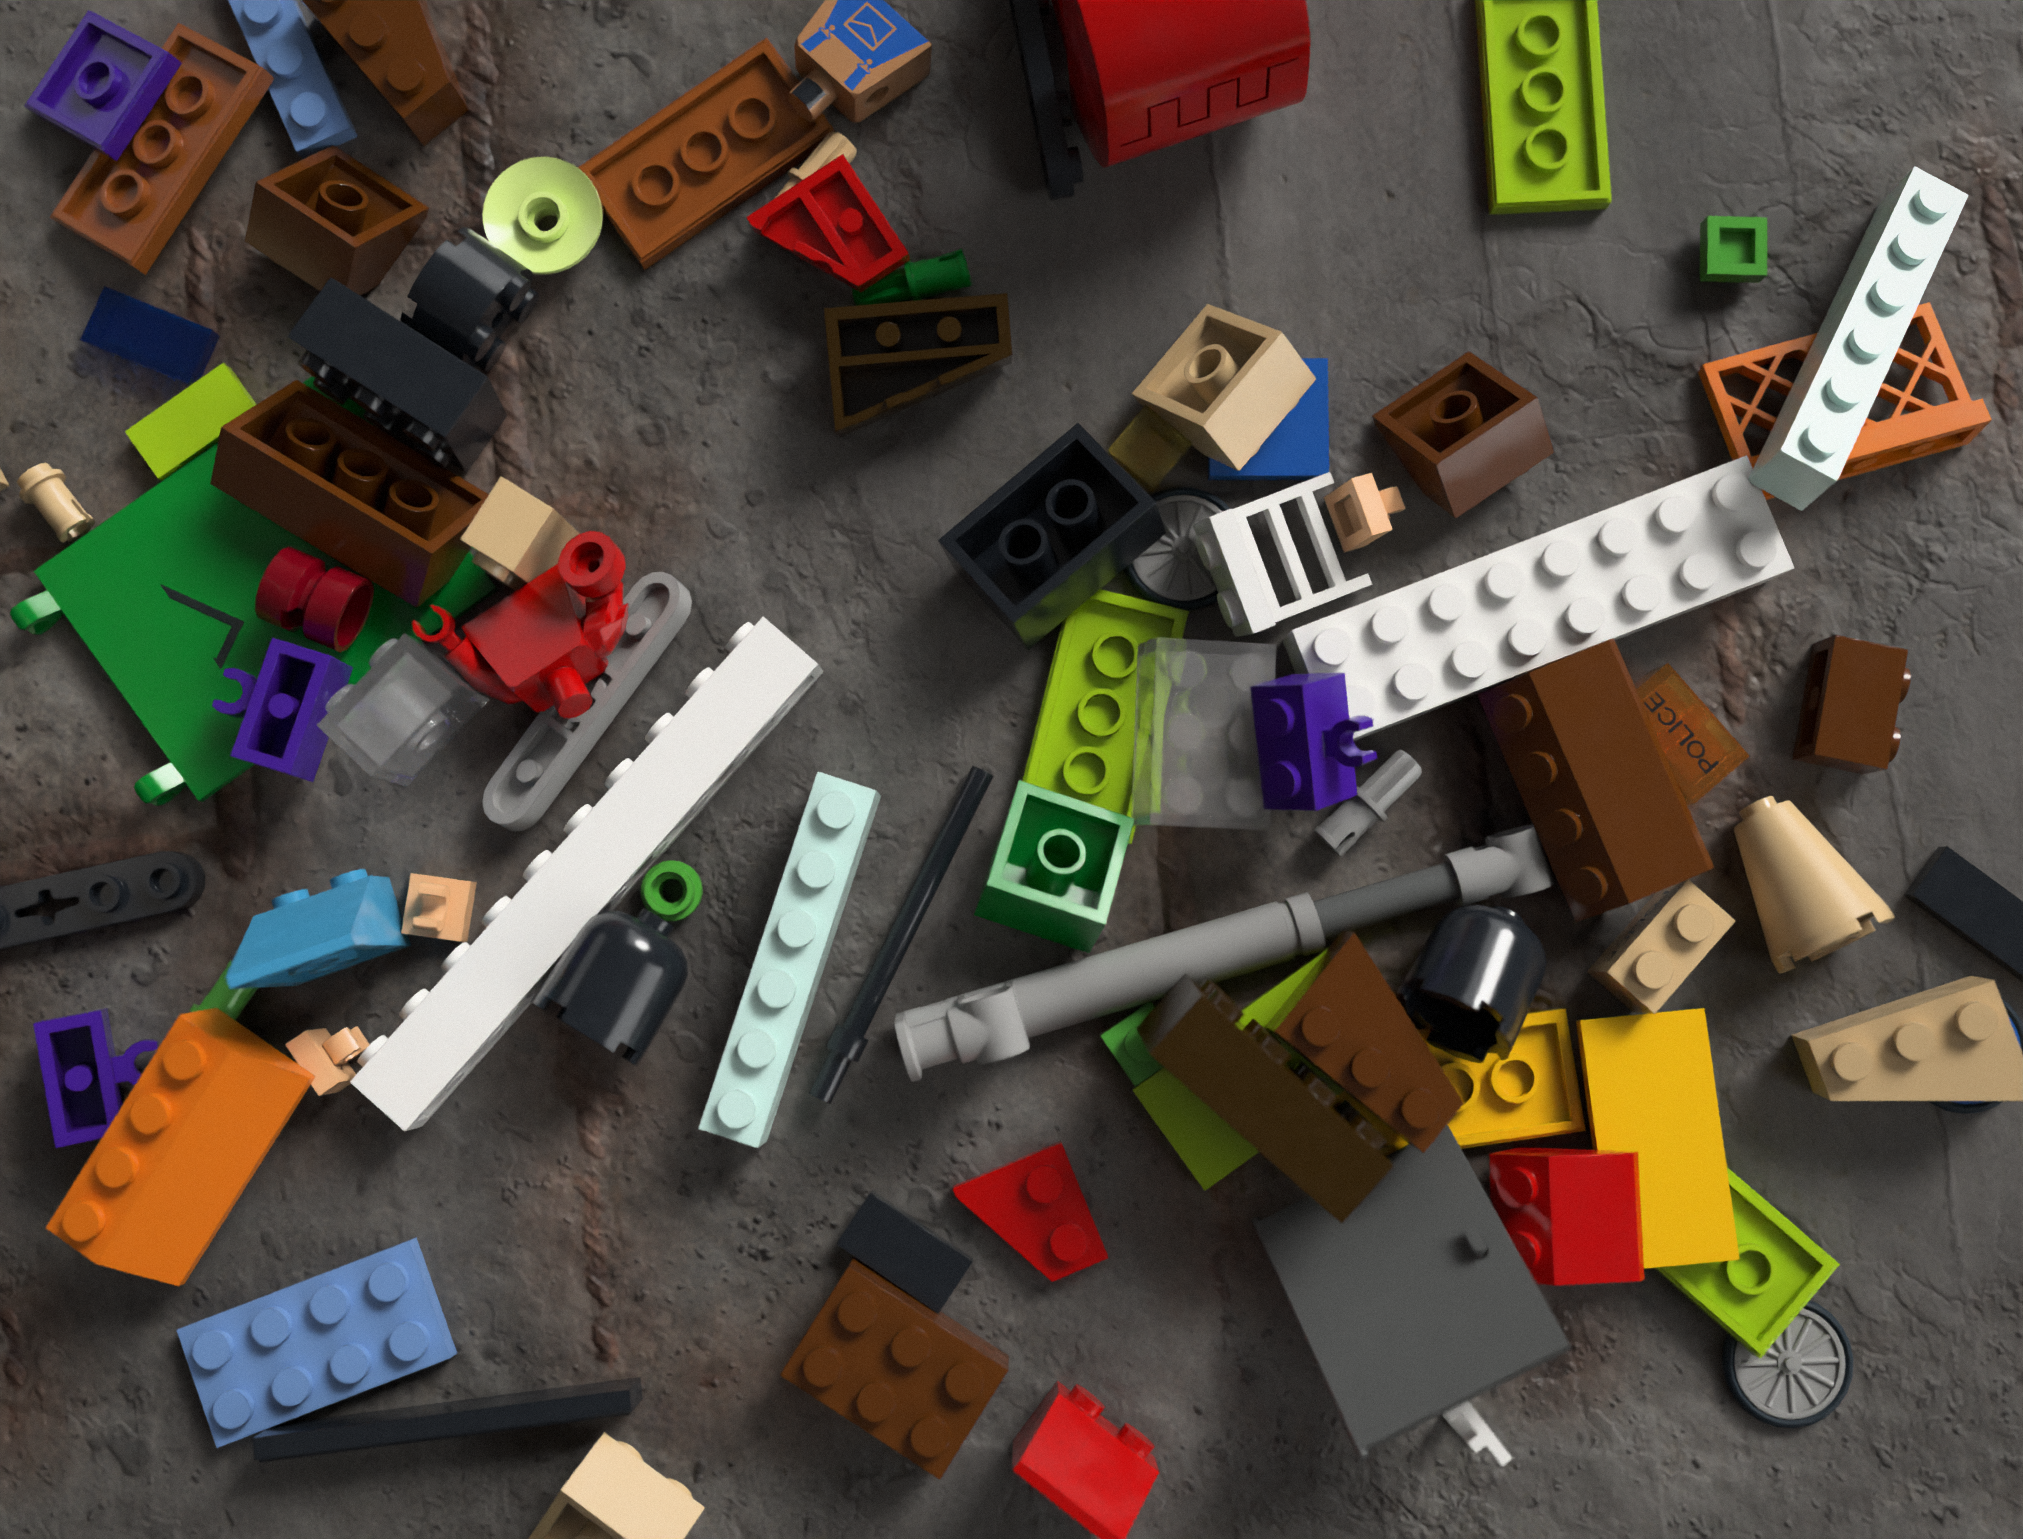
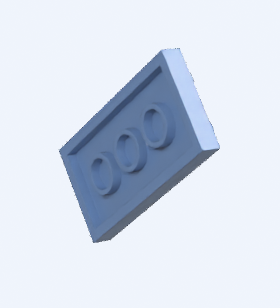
[177,1237,457,1448]

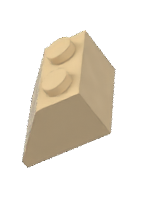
[1132,304,1316,471]
[529,1432,705,1539]

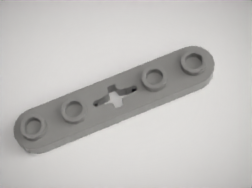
[482,572,692,832]

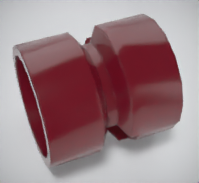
[255,546,374,653]

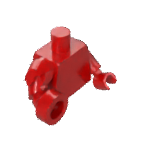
[412,531,629,719]

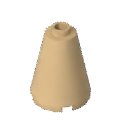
[1734,796,1895,974]

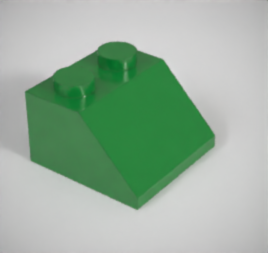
[974,780,1135,953]

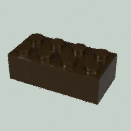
[1136,973,1394,1224]

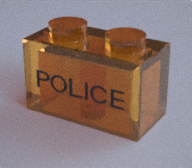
[1634,663,1750,805]

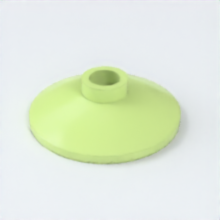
[483,157,603,275]

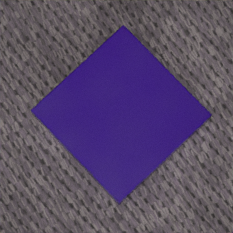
[24,10,182,161]

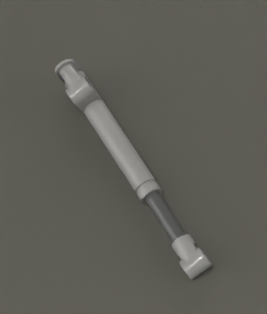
[894,824,1555,1082]

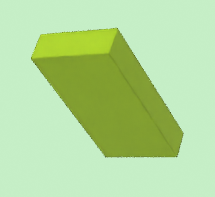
[125,363,257,481]

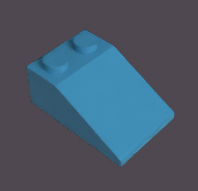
[226,869,411,989]

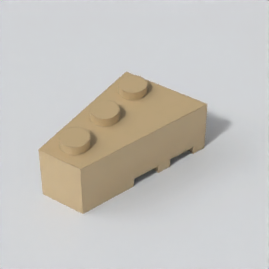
[1792,976,2023,1101]

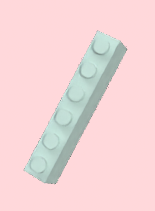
[1748,166,1968,511]
[698,772,881,1148]

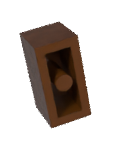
[1792,635,1911,774]

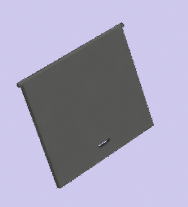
[1251,1125,1571,1460]

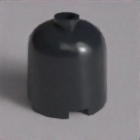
[1396,905,1547,1063]
[531,908,688,1066]

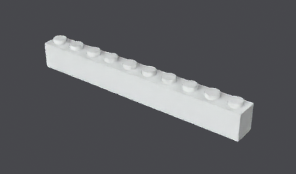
[350,617,823,1131]

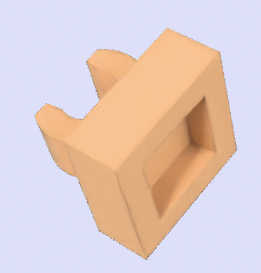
[1324,473,1406,553]
[401,873,477,942]
[285,1026,370,1096]

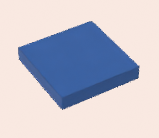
[1208,358,1329,480]

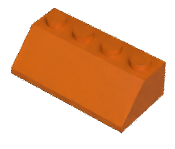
[46,1008,316,1286]

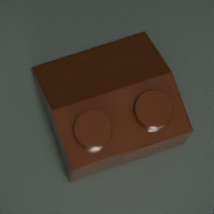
[245,145,429,295]
[1372,351,1554,519]

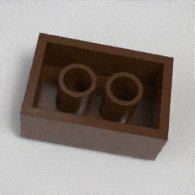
[780,1257,1009,1480]

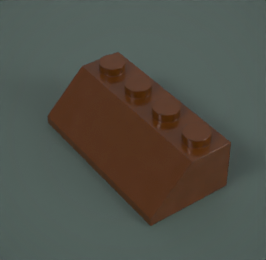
[210,379,489,608]
[1478,638,1714,922]

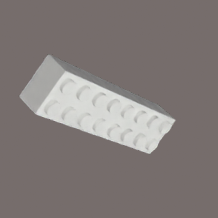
[1283,455,1794,741]

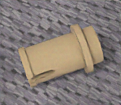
[17,463,95,543]

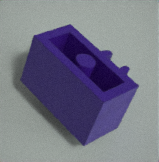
[212,638,353,782]
[1250,673,1377,811]
[33,1008,159,1148]

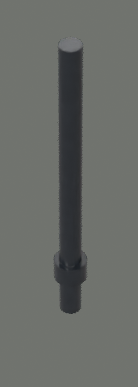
[809,766,994,1104]

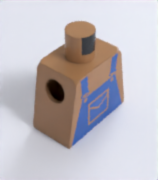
[787,0,932,123]

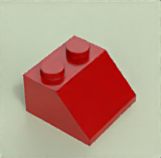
[1489,1147,1645,1286]
[1012,1381,1159,1539]

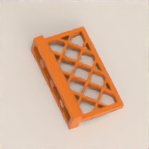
[1698,302,1992,500]

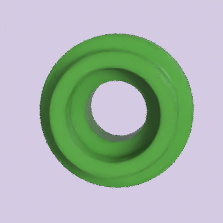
[641,860,703,921]

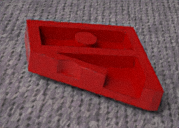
[952,1141,1109,1282]

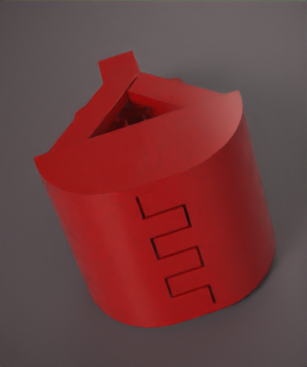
[1051,0,1311,168]

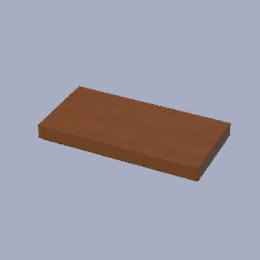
[49,23,275,275]
[578,37,835,270]

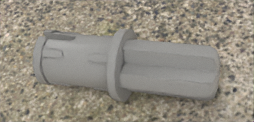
[1314,750,1422,858]

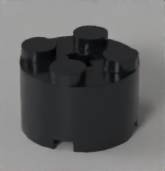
[400,227,539,372]

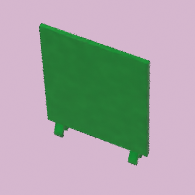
[10,376,499,806]

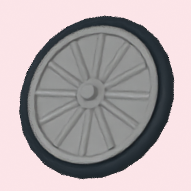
[1124,487,1230,611]
[1722,1301,1854,1428]

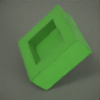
[1700,216,1767,283]
[1100,1002,1163,1087]

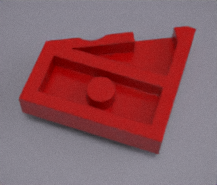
[746,154,910,293]

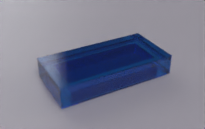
[80,286,220,386]

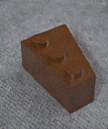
[301,0,469,146]
[1265,931,1464,1153]

